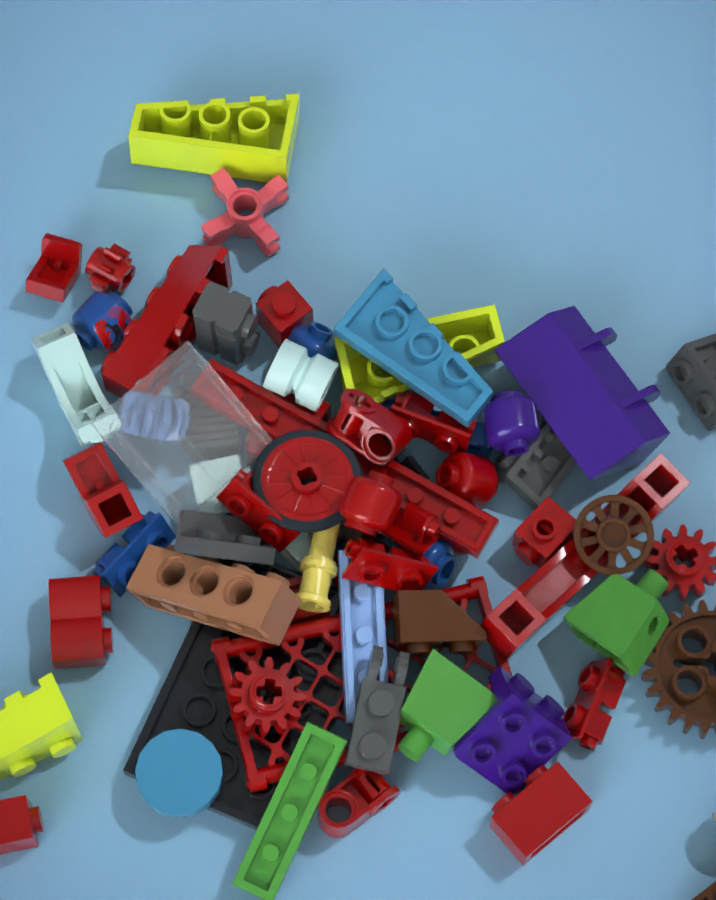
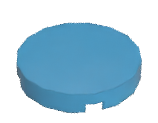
[135,729,223,817]

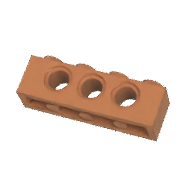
[126,544,301,646]

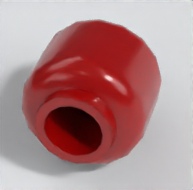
[436,451,499,508]
[339,470,403,538]

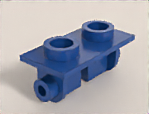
[93,511,176,597]

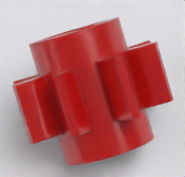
[85,243,136,294]

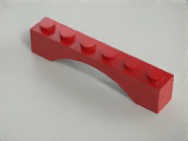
[480,453,691,661]

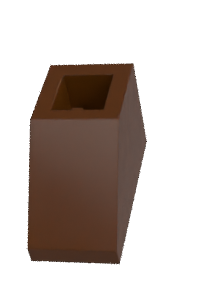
[392,590,487,656]

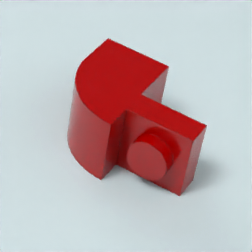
[62,442,143,538]

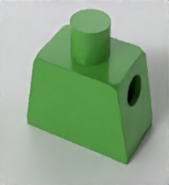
[563,569,669,677]
[398,649,497,762]

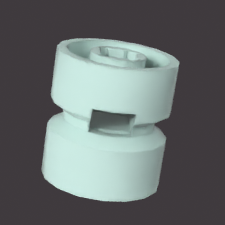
[263,339,339,412]

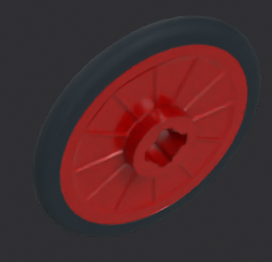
[251,430,363,533]

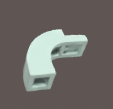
[31,323,121,447]

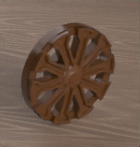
[573,495,654,575]

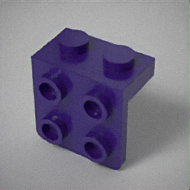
[453,666,572,794]

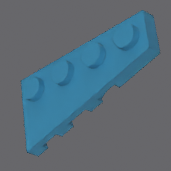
[333,268,493,428]

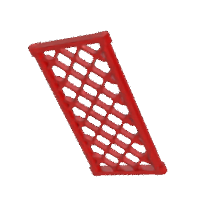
[211,576,512,793]

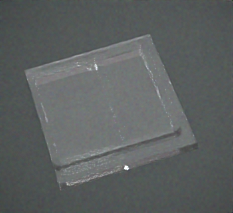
[90,341,273,526]

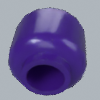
[482,391,541,456]

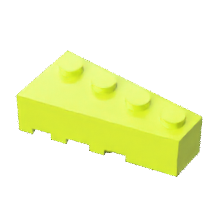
[0,672,83,780]

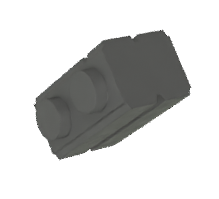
[192,281,260,365]

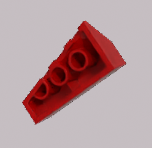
[101,245,233,399]

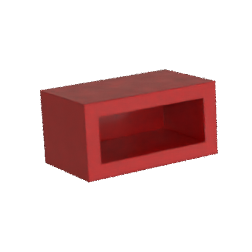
[489,761,593,866]

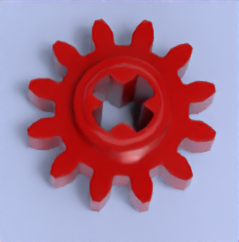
[644,524,716,602]
[226,657,307,738]

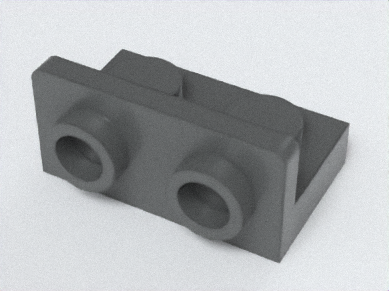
[666,333,716,431]
[495,415,576,509]
[174,509,276,565]

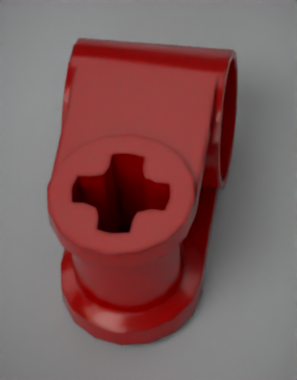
[326,389,413,464]
[318,768,401,838]

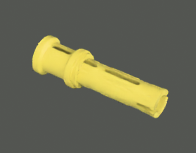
[295,522,341,613]

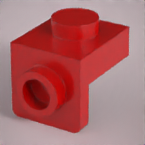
[26,233,82,303]

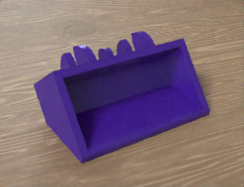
[494,306,670,481]

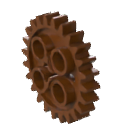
[641,600,716,739]

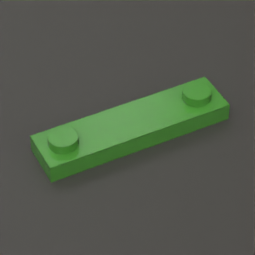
[232,721,349,900]

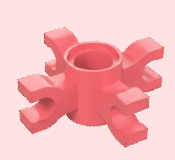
[201,167,289,258]

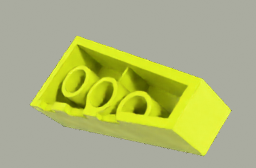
[128,93,300,184]

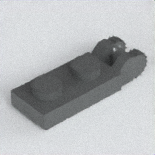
[344,645,410,775]

